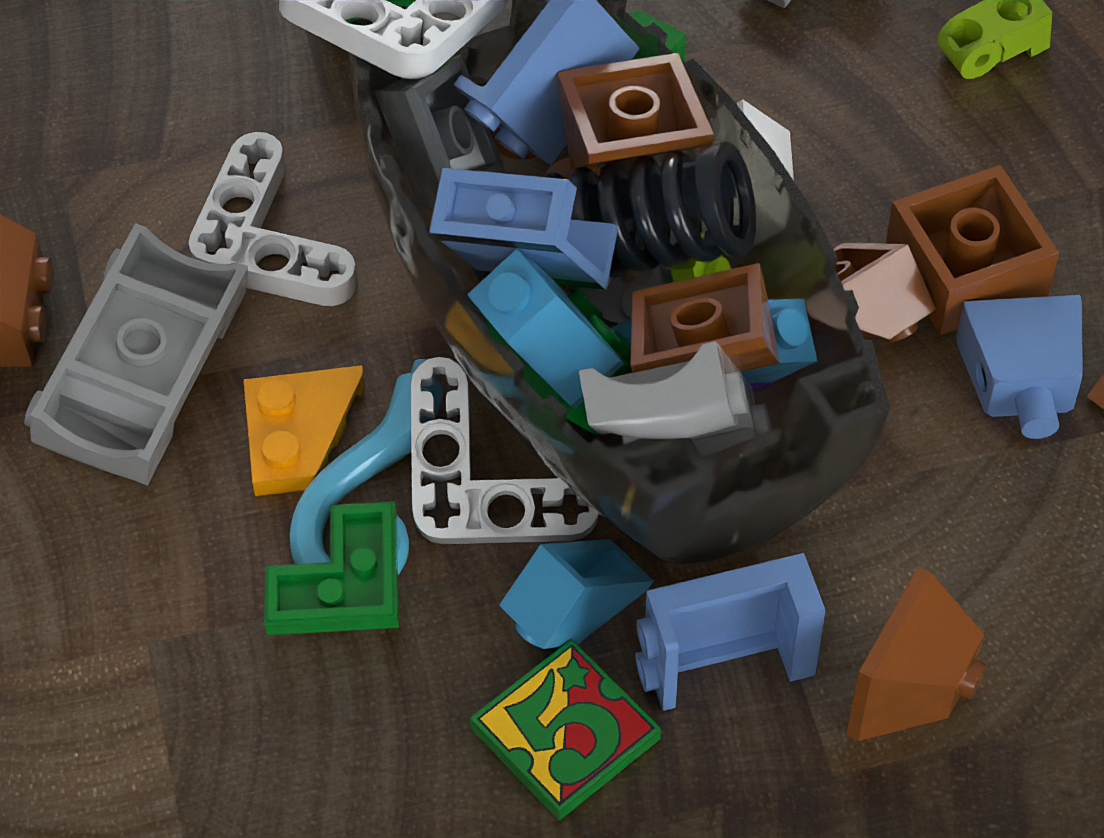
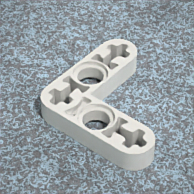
[279,0,507,79]
[189,132,358,306]
[411,357,599,544]

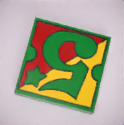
[470,639,661,821]

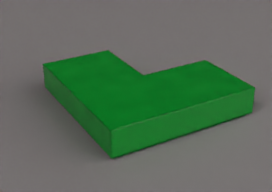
[264,501,399,635]

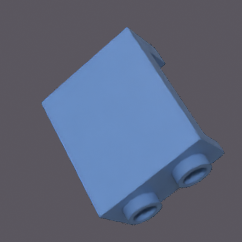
[453,0,640,165]
[635,553,826,711]

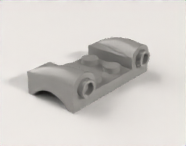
[24,223,248,486]
[579,341,773,468]

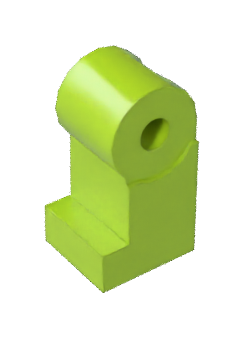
[937,0,1052,79]

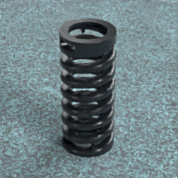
[472,141,756,282]

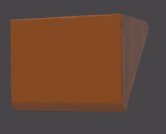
[557,53,714,169]
[631,263,780,373]

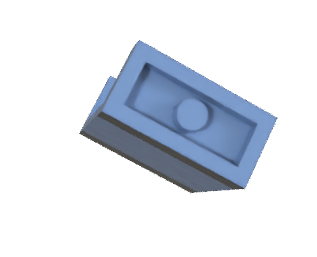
[429,168,618,290]

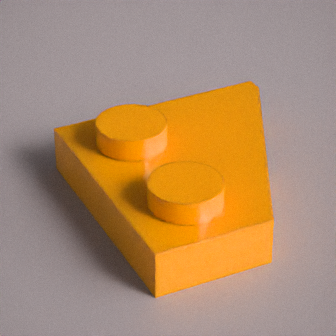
[243,365,365,496]

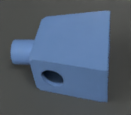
[956,295,1083,439]

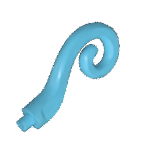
[289,359,444,575]

